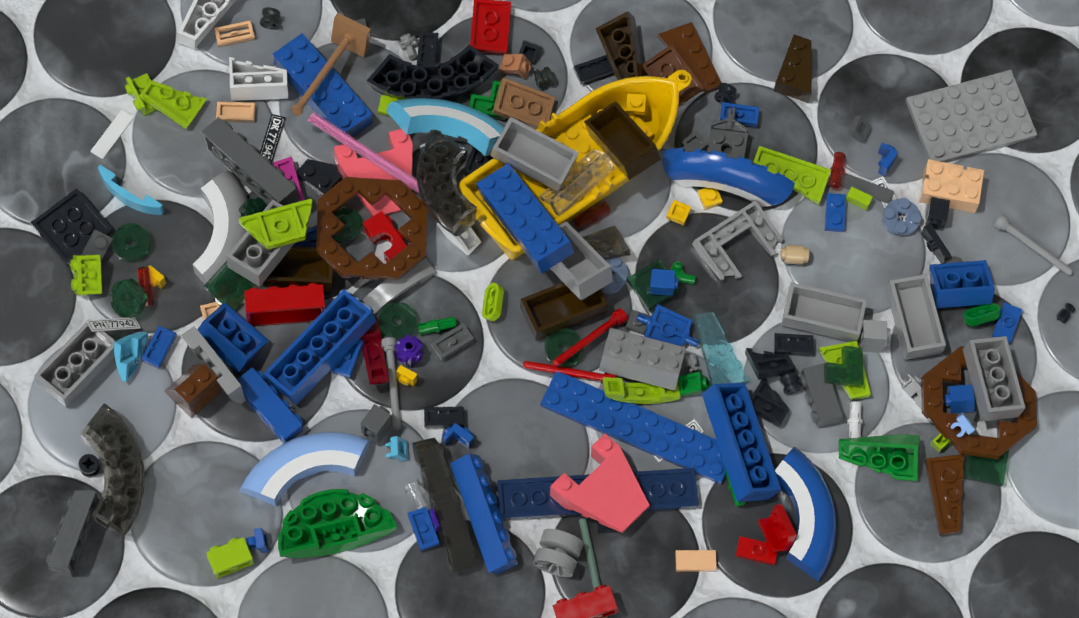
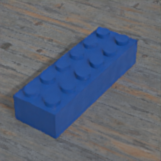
[272,33,373,143]
[476,163,574,274]
[263,290,376,405]
[702,383,781,502]

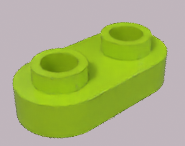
[482,283,504,321]

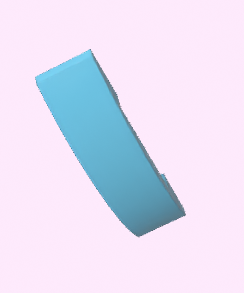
[98,165,164,215]

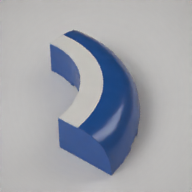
[662,148,795,207]
[775,446,837,582]

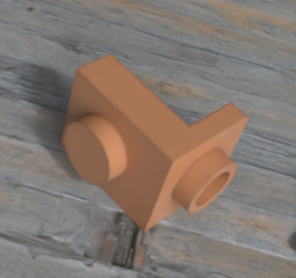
[499,54,531,79]

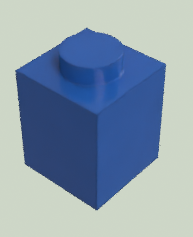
[650,269,678,295]
[945,384,975,414]

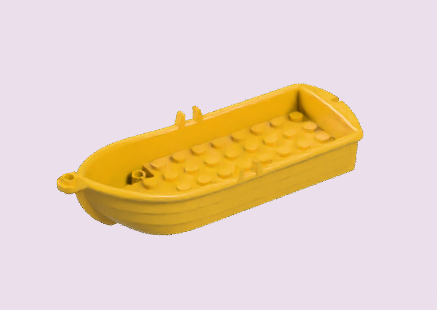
[459,70,691,260]

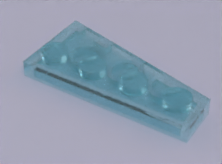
[693,312,750,386]

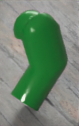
[671,261,696,285]

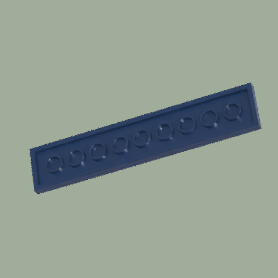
[497,468,699,520]

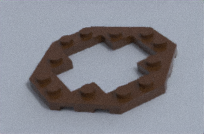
[316,177,427,281]
[921,346,1037,459]

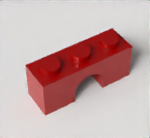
[362,211,408,263]

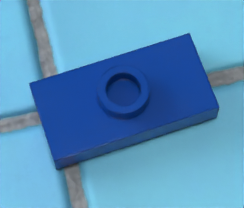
[991,302,1023,345]
[141,326,177,369]

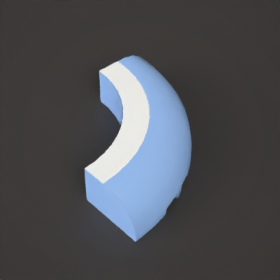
[239,432,371,506]

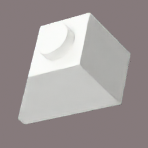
[437,214,481,255]

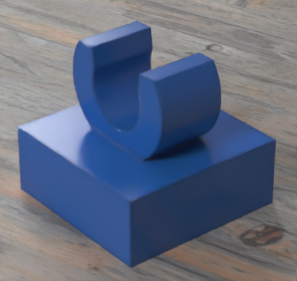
[246,528,270,553]

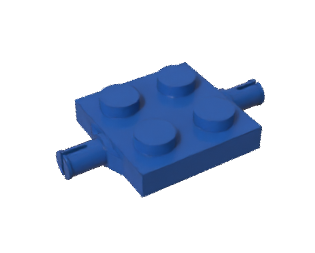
[636,305,699,347]

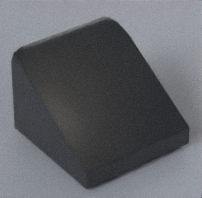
[519,40,542,65]

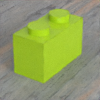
[206,537,254,579]

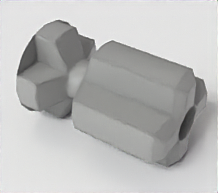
[685,353,700,374]

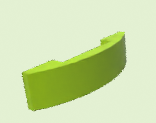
[602,377,680,404]

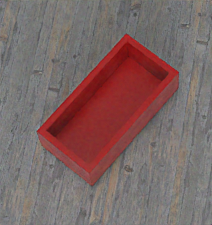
[244,283,325,327]

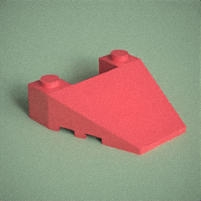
[333,129,413,216]
[550,434,649,533]

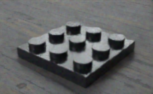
[31,188,113,266]

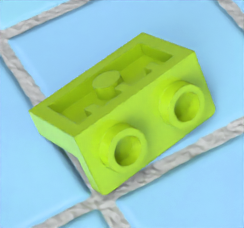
[125,73,157,116]
[70,254,102,295]

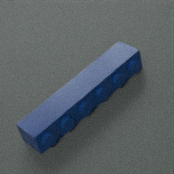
[450,453,518,574]

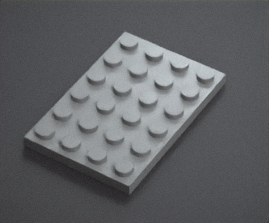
[905,70,1037,162]

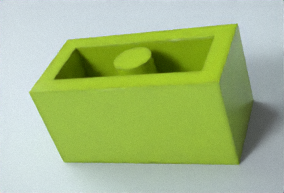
[846,186,873,211]
[930,433,951,453]

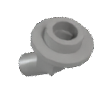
[398,33,416,60]

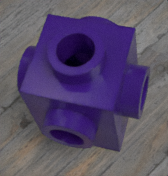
[395,334,424,367]

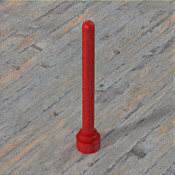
[552,308,628,367]
[523,361,616,382]

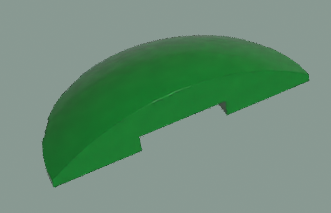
[278,489,397,558]

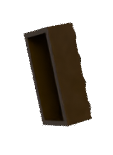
[584,101,661,180]
[254,246,334,293]
[520,282,608,341]

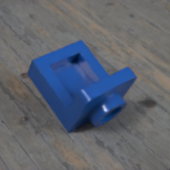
[442,423,474,449]

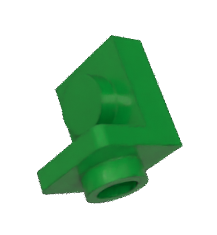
[678,371,710,397]

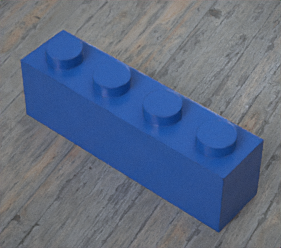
[237,367,303,444]

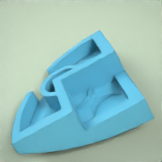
[114,332,148,382]

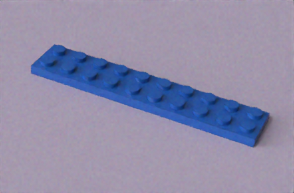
[540,372,726,485]

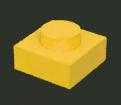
[626,93,646,115]
[697,187,723,210]
[666,200,691,226]
[145,265,166,289]
[396,365,417,387]

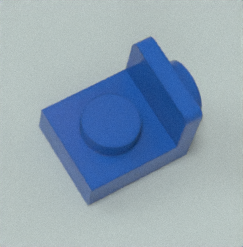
[878,143,898,177]

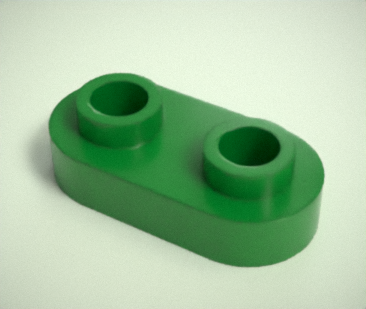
[963,303,1001,327]

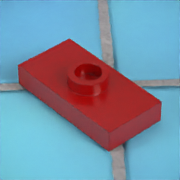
[735,536,777,566]

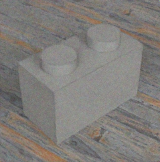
[858,320,891,353]

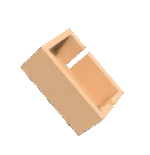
[919,159,984,213]

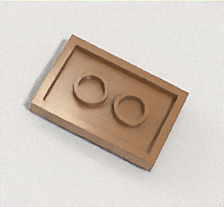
[492,77,555,129]

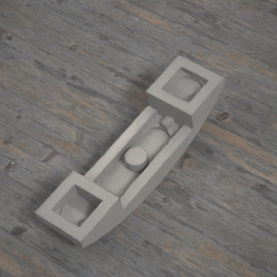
[362,258,436,315]

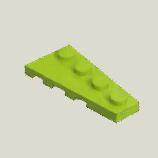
[753,146,831,205]

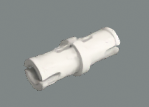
[847,402,863,438]

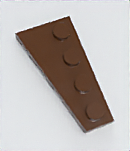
[657,22,721,94]
[925,454,964,536]

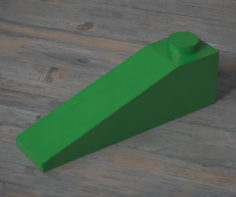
[839,434,920,481]

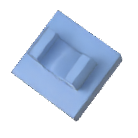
[951,412,975,437]

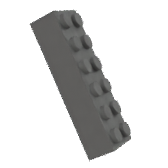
[201,117,300,206]

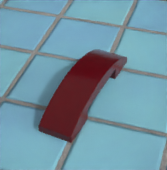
[361,318,389,385]

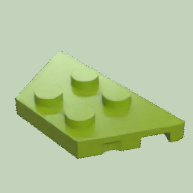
[239,199,312,250]

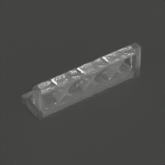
[539,149,615,216]

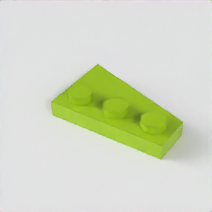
[139,80,207,129]
[818,341,871,401]

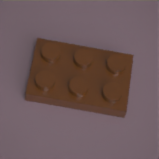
[642,44,704,107]

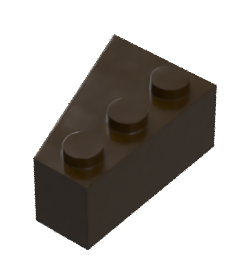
[773,34,812,103]

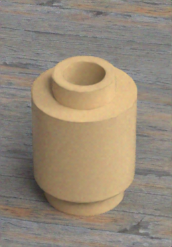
[780,244,809,265]

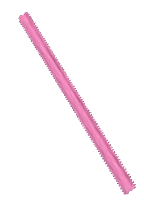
[308,112,474,221]

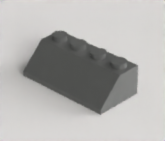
[46,490,100,577]

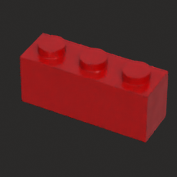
[552,585,619,618]

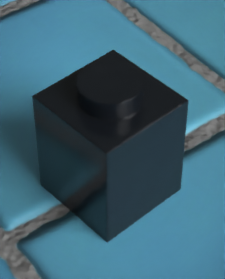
[925,197,950,229]

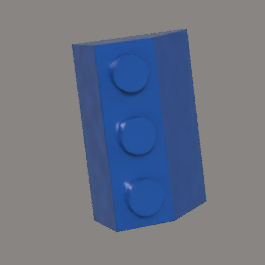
[929,260,995,308]
[198,303,269,373]

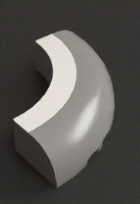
[193,171,253,300]

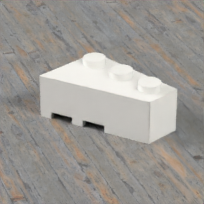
[229,57,288,101]

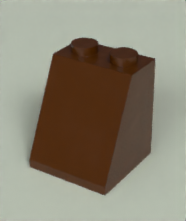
[165,363,221,419]

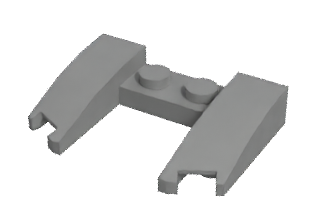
[692,200,783,280]
[182,326,246,404]

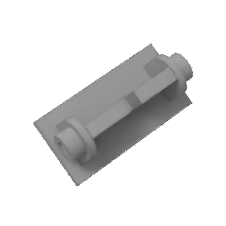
[900,374,922,410]

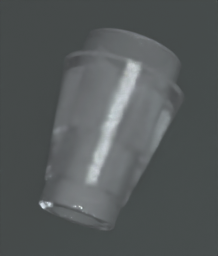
[404,479,429,509]

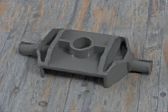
[707,107,748,159]

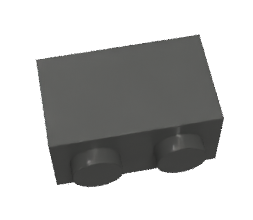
[361,404,391,446]

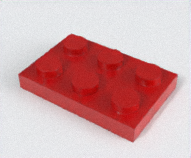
[470,0,511,55]

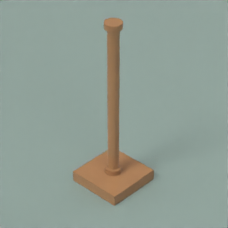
[291,13,371,116]

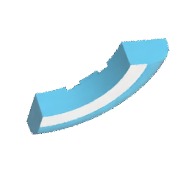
[386,98,505,156]

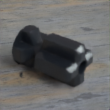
[1057,303,1076,323]

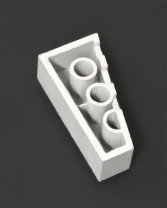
[177,0,236,49]

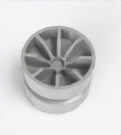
[533,529,584,578]

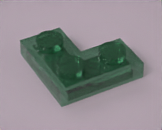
[824,346,864,388]

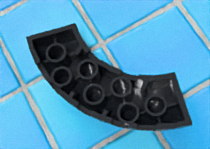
[367,45,499,100]

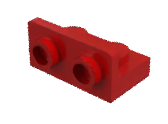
[758,504,797,552]

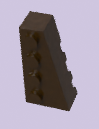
[595,11,644,80]

